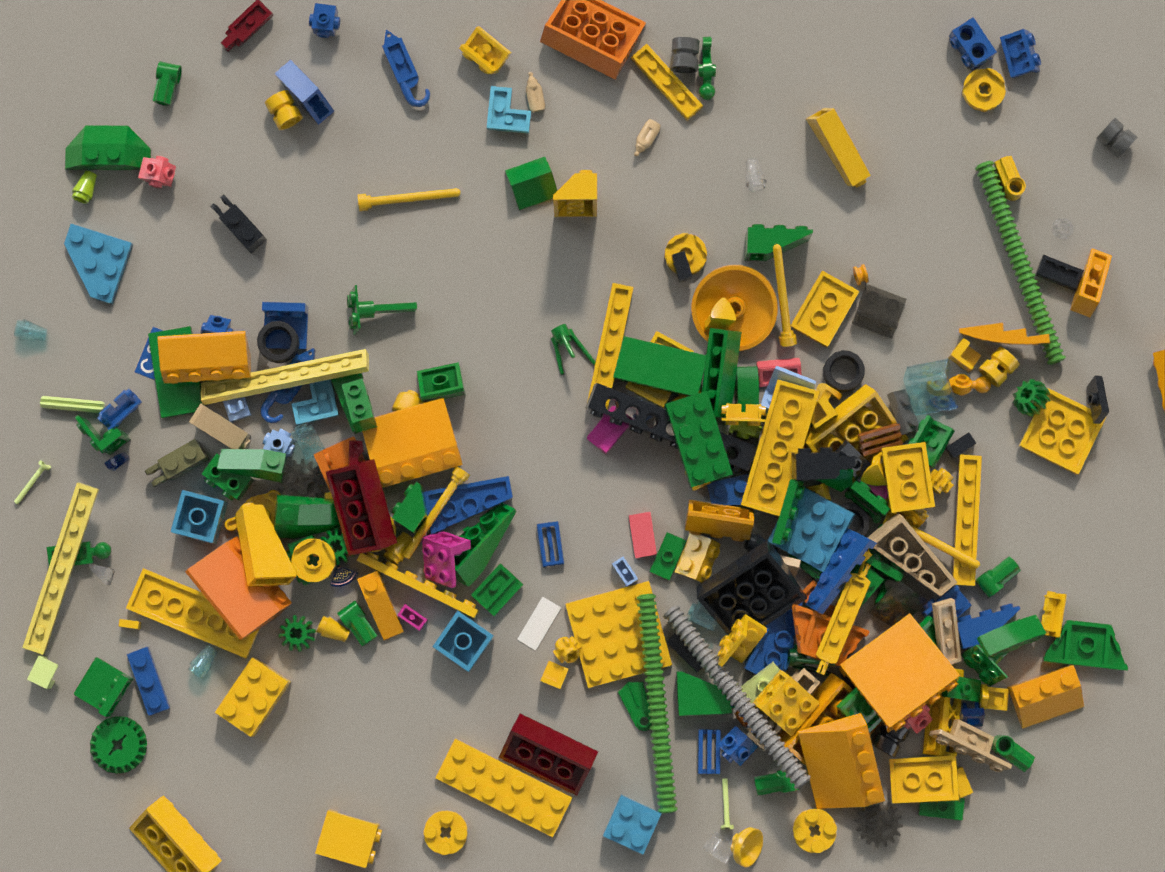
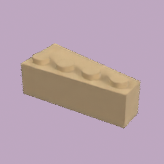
[867,513,957,596]

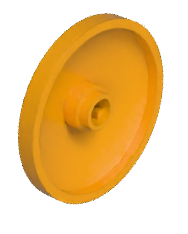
[691,265,778,351]

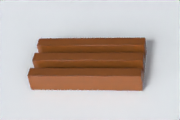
[857,423,903,456]

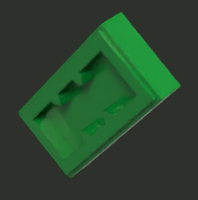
[649,532,687,580]
[942,677,982,702]
[918,798,965,820]

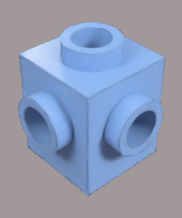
[262,428,295,459]

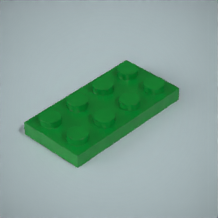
[664,391,733,488]

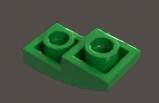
[735,366,759,412]

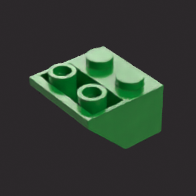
[391,482,428,534]

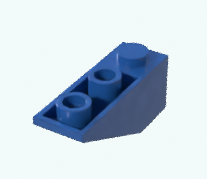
[957,603,1020,649]

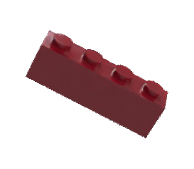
[326,459,397,556]
[498,713,599,796]

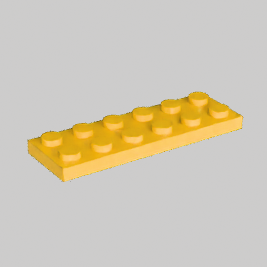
[741,379,820,516]
[126,568,260,658]
[435,738,572,837]

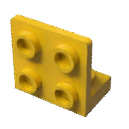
[717,614,767,667]
[752,669,819,736]

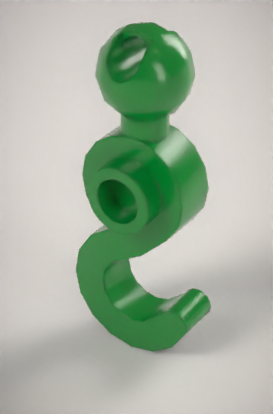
[698,37,716,100]

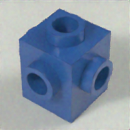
[309,3,340,38]
[201,315,234,334]
[718,726,758,766]

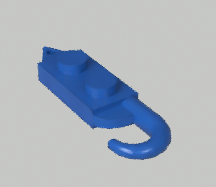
[382,30,430,107]
[261,348,316,423]

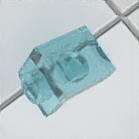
[291,423,325,460]
[687,601,717,632]

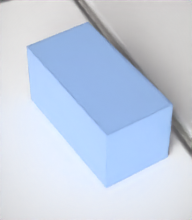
[612,557,638,587]

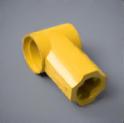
[994,156,1026,201]

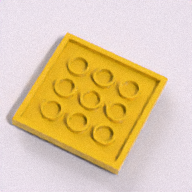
[565,581,672,688]

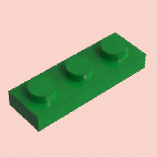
[772,479,805,545]

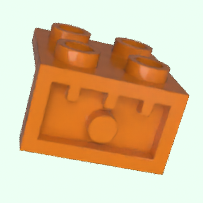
[313,436,366,492]

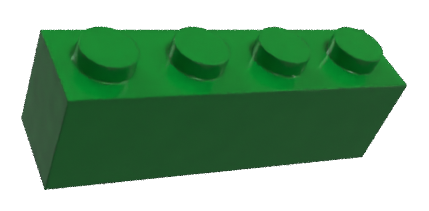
[702,328,742,417]

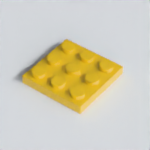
[1019,388,1106,475]

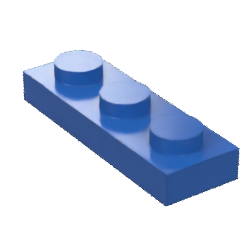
[127,647,170,716]

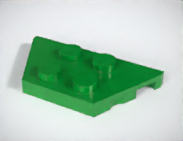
[1042,620,1128,671]

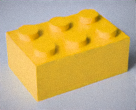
[215,657,291,737]

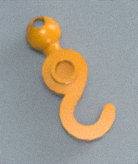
[926,374,991,396]

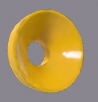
[731,827,763,868]

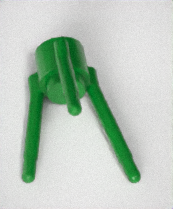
[550,324,596,375]

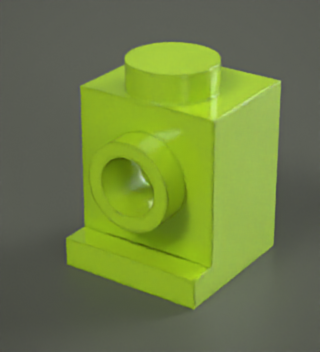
[728,421,762,440]

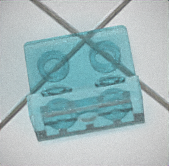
[903,359,957,416]

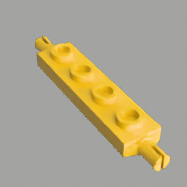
[816,562,871,675]

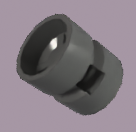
[670,37,700,73]
[1096,118,1138,158]

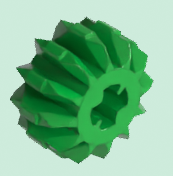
[1012,379,1050,417]
[321,528,354,565]
[278,615,316,652]

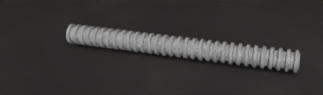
[663,605,811,789]

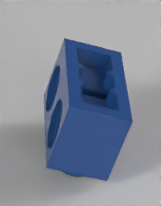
[949,17,997,71]

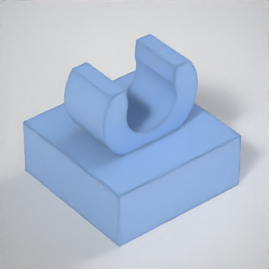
[223,397,251,423]

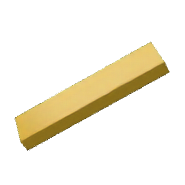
[631,44,703,121]

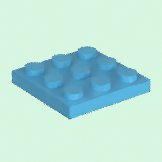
[768,486,855,572]

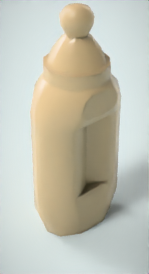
[526,72,545,113]
[634,119,661,157]

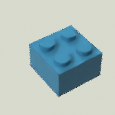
[170,490,228,545]
[432,611,494,672]
[603,794,661,854]

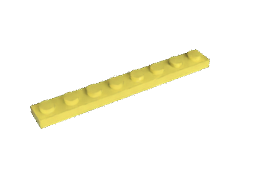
[201,349,369,405]
[22,482,99,655]

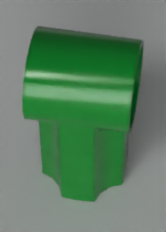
[152,61,182,106]
[975,556,1021,598]
[337,600,378,646]
[991,735,1035,773]
[754,770,800,795]

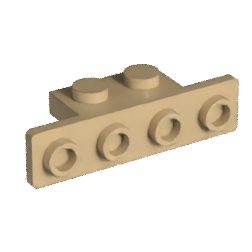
[929,719,1012,772]

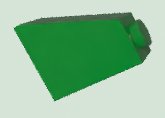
[676,671,735,716]

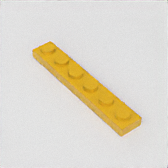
[587,283,634,410]
[952,455,982,586]
[357,552,479,618]

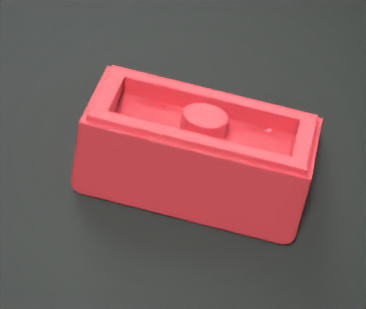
[757,358,802,387]
[629,512,657,558]

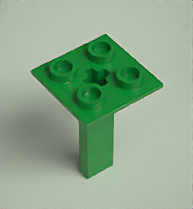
[347,285,417,335]
[961,618,1020,687]

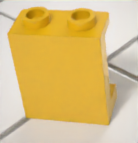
[315,809,382,868]

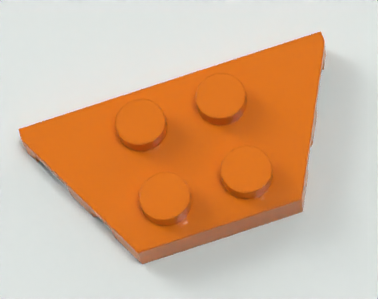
[792,604,870,666]

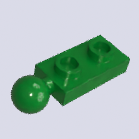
[46,541,112,566]

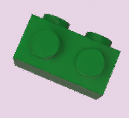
[202,453,254,501]

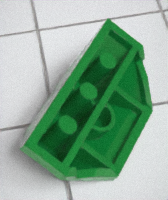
[65,125,151,170]

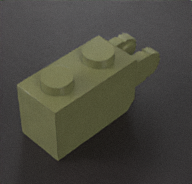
[145,439,210,487]

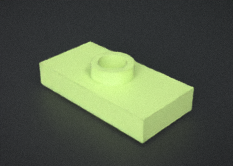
[741,662,780,704]

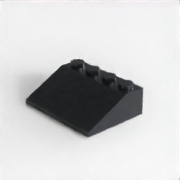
[697,540,807,636]

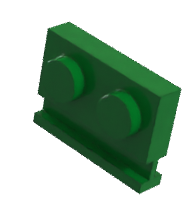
[848,481,890,517]
[471,563,524,616]

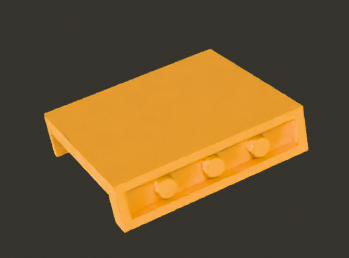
[839,613,960,733]

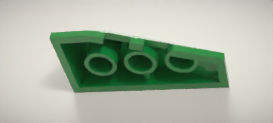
[274,495,341,539]
[454,503,517,587]

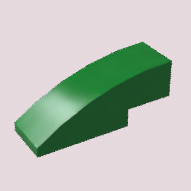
[977,614,1046,658]

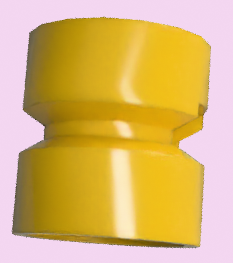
[265,90,303,130]
[978,346,1020,388]

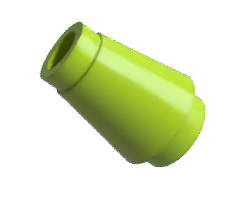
[72,170,97,204]

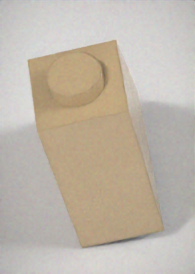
[189,404,251,449]

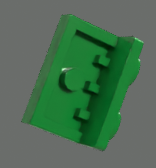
[908,415,955,469]

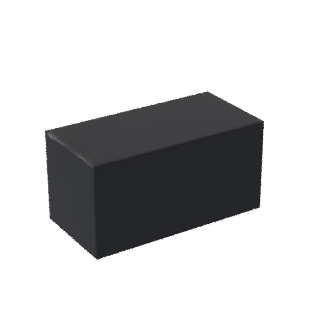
[671,251,693,282]
[945,432,976,459]

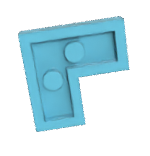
[486,86,531,134]
[292,379,339,425]

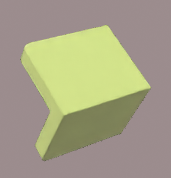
[27,656,58,689]

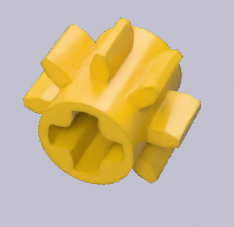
[930,468,954,495]
[553,636,582,663]

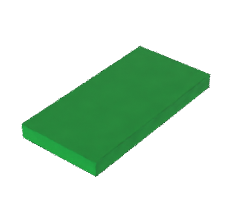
[148,326,204,418]
[613,336,706,396]

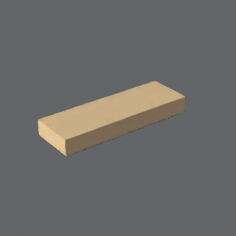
[932,598,962,665]

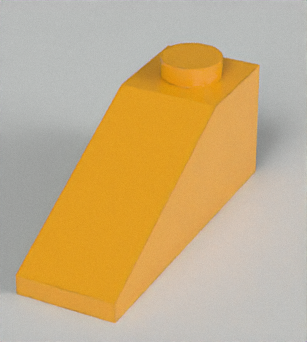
[1070,248,1112,318]
[357,571,404,640]

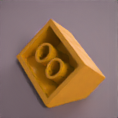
[685,500,754,542]
[1007,665,1084,728]

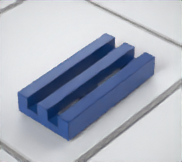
[537,521,564,567]
[698,729,721,774]

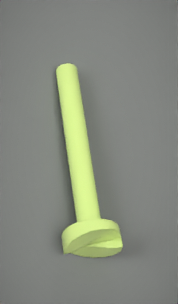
[14,460,51,504]
[721,778,734,830]

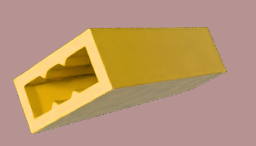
[806,108,871,188]
[235,503,296,586]

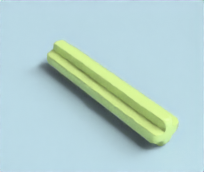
[40,396,105,413]

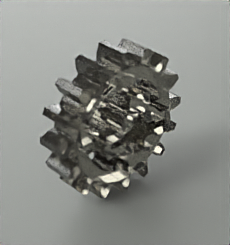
[278,459,326,498]
[854,801,903,848]

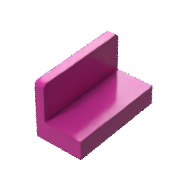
[587,406,633,454]

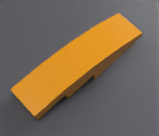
[959,323,1050,345]

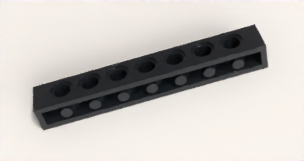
[585,383,757,474]

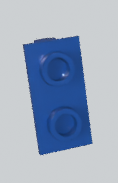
[97,388,142,430]

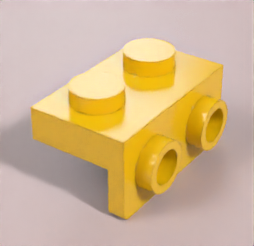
[459,26,512,75]
[675,533,721,583]

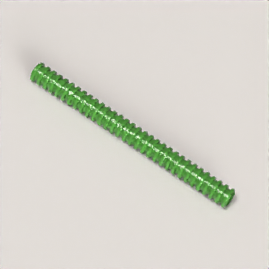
[975,161,1066,365]
[637,594,678,813]

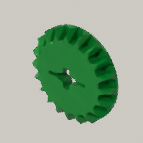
[90,716,147,774]

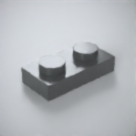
[887,389,918,435]

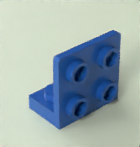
[262,302,309,350]

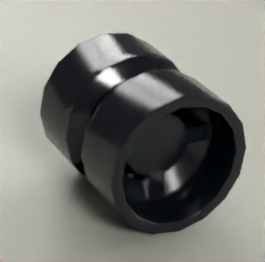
[871,722,910,758]

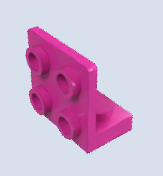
[422,531,471,588]

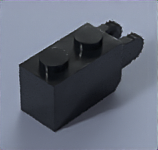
[210,194,267,254]
[791,447,856,480]

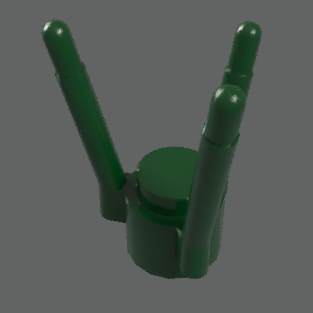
[787,645,835,676]

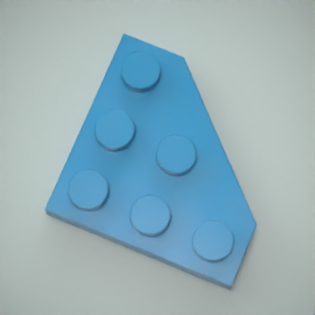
[64,224,133,304]

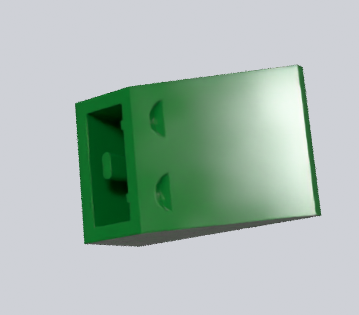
[744,224,813,261]

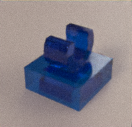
[960,702,985,727]

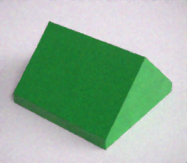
[505,156,558,211]
[417,362,466,403]

